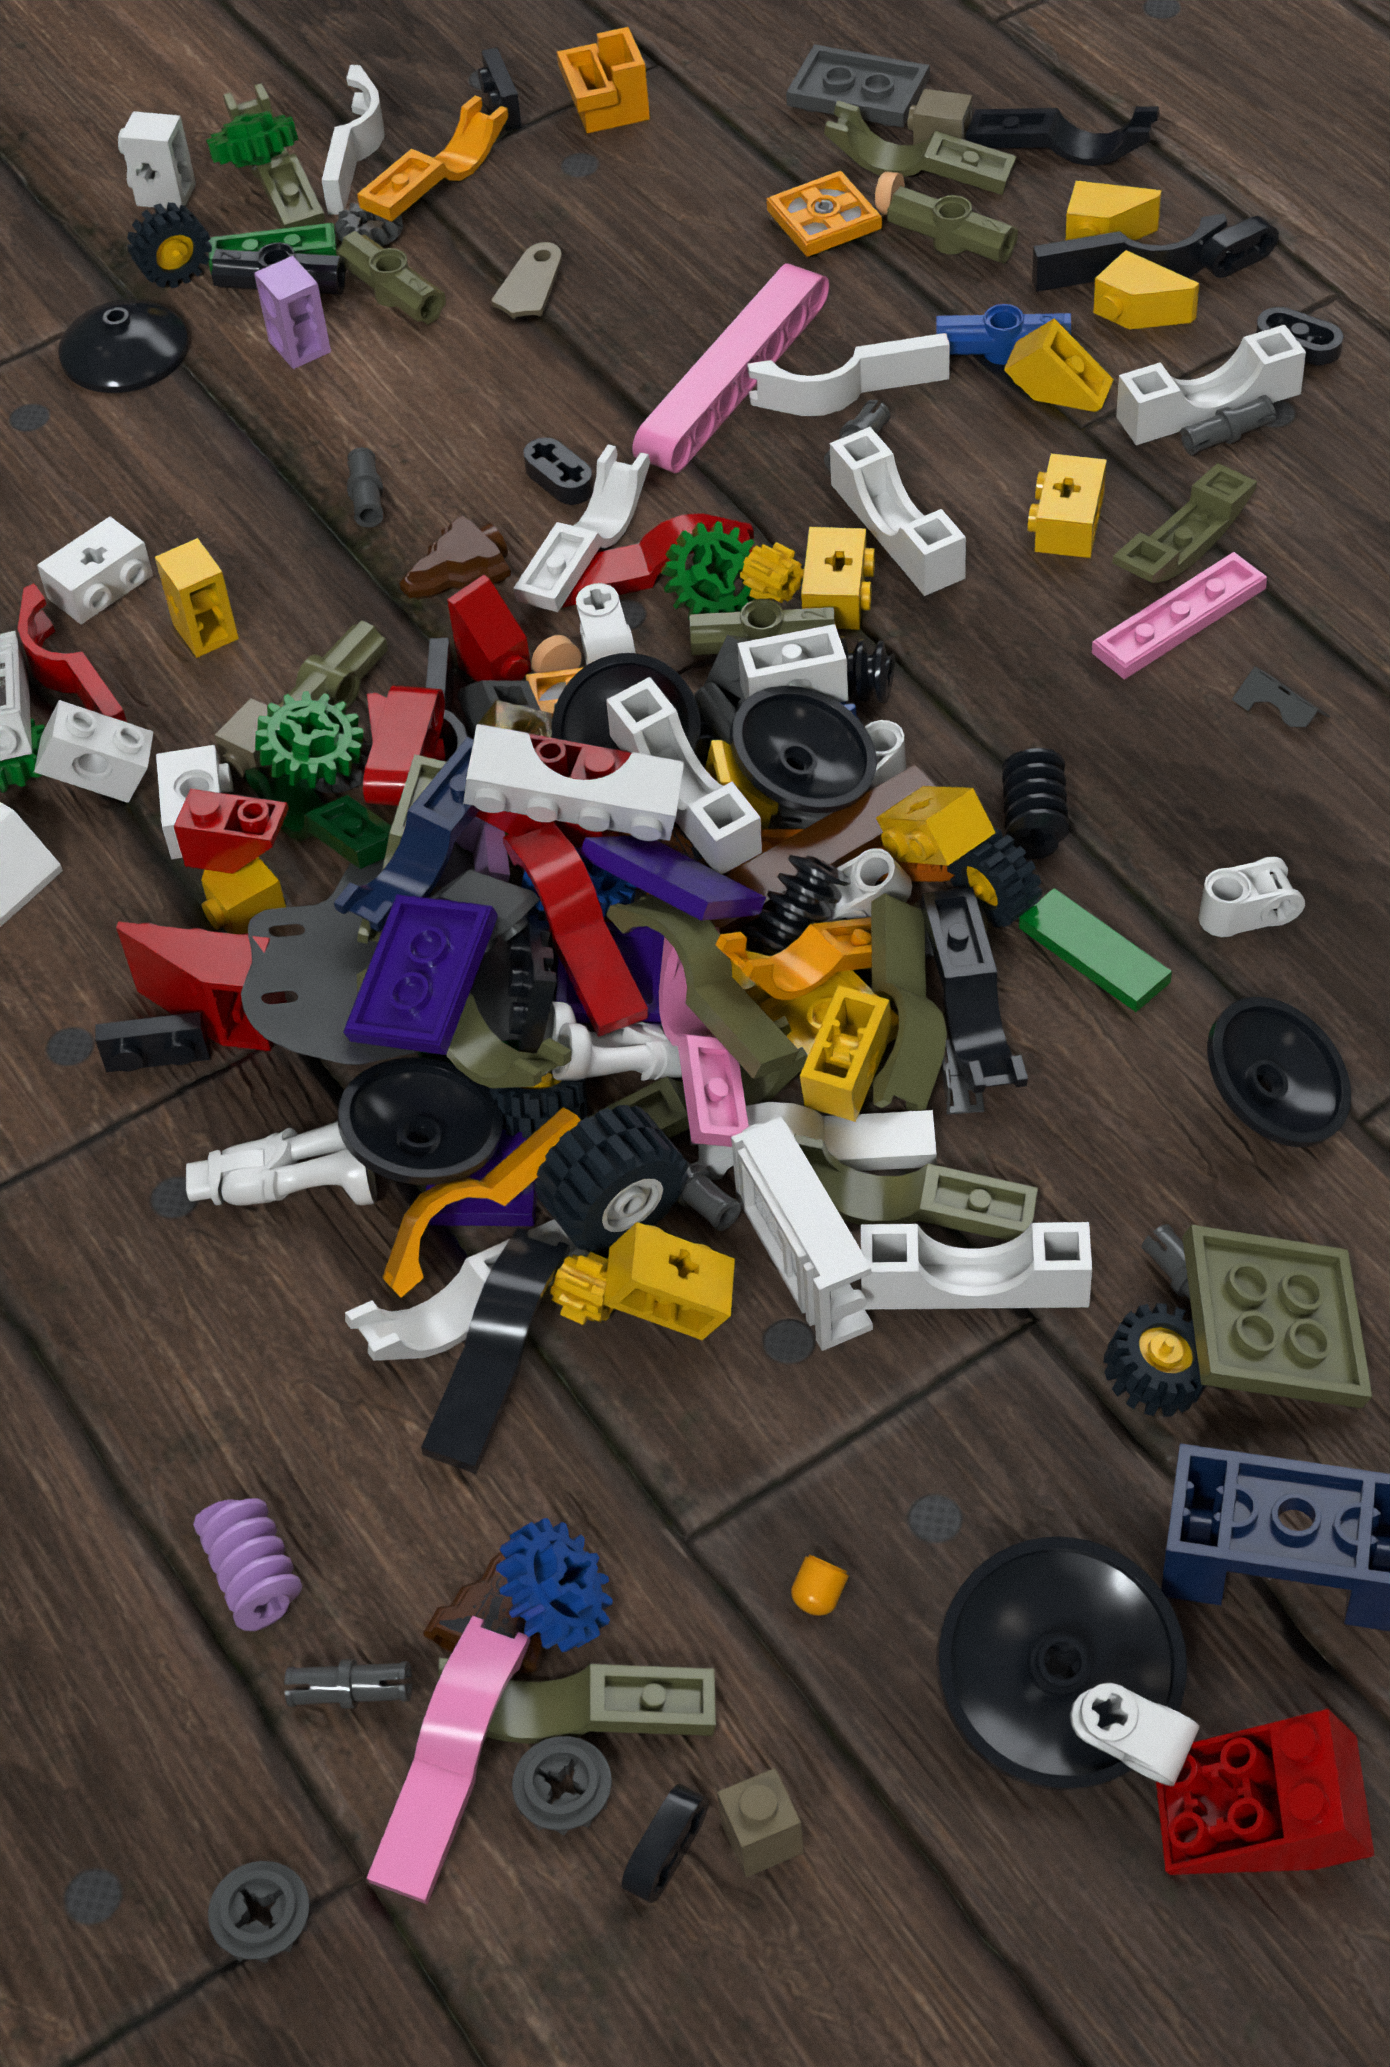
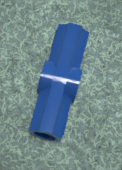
[936,304,1071,365]

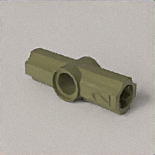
[887,186,1018,264]
[336,231,446,325]
[689,599,835,655]
[278,620,388,710]

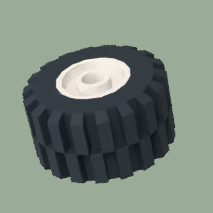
[535,1105,688,1253]

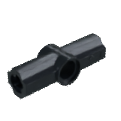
[211,242,346,294]

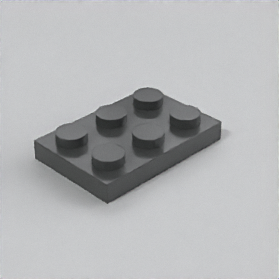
[786,44,930,127]

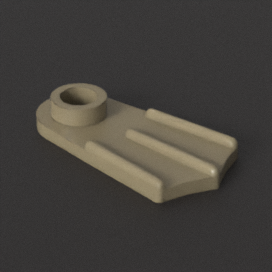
[491,242,562,319]

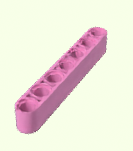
[632,263,829,473]

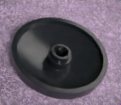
[936,1536,1187,1791]

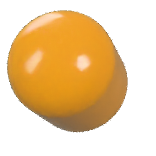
[791,1554,849,1616]

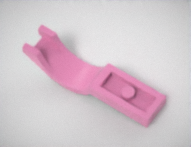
[659,927,749,1147]
[366,1616,531,1905]

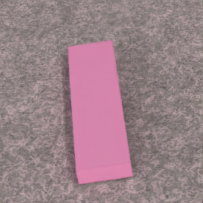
[1092,552,1267,680]

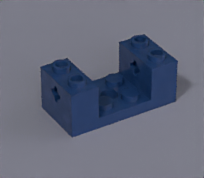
[1161,1443,1390,1631]

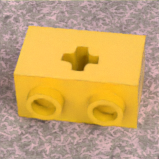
[1028,454,1107,558]
[801,527,875,630]
[155,538,239,658]
[876,786,996,866]
[800,985,893,1122]
[604,1222,735,1340]

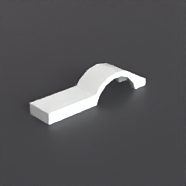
[322,65,385,215]
[747,333,950,416]
[513,445,650,612]
[690,1102,937,1180]
[345,1219,589,1361]

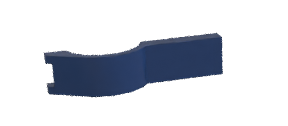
[334,737,480,932]

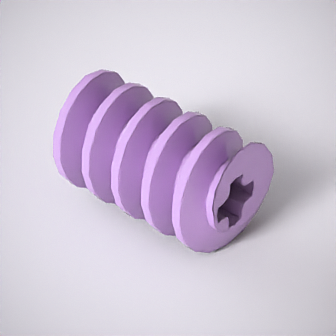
[193,1498,302,1631]

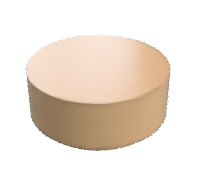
[875,171,905,216]
[531,635,581,673]

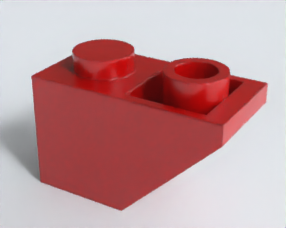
[174,788,289,874]

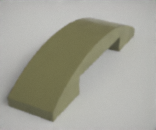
[1112,463,1257,583]

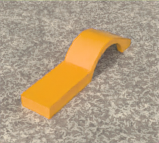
[357,95,508,222]
[715,917,872,1000]
[382,1107,581,1298]

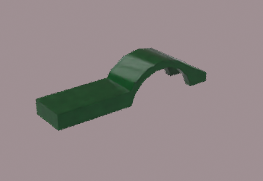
[245,767,392,869]

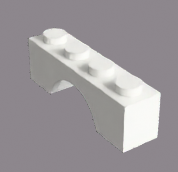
[1116,325,1306,445]
[830,427,966,596]
[606,677,762,874]
[463,724,685,841]
[861,1222,1092,1310]

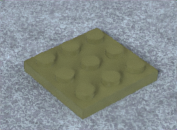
[1182,1224,1372,1408]

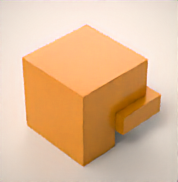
[557,27,650,133]

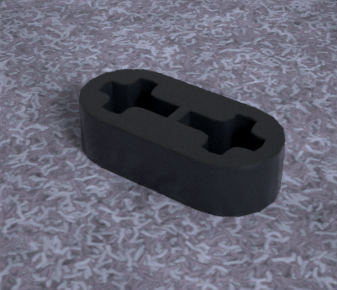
[1199,216,1279,278]
[523,437,594,505]
[622,1784,709,1904]

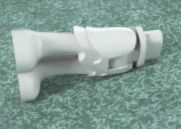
[543,1002,682,1081]
[186,1120,377,1206]

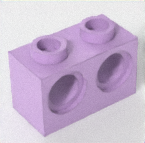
[254,256,331,369]

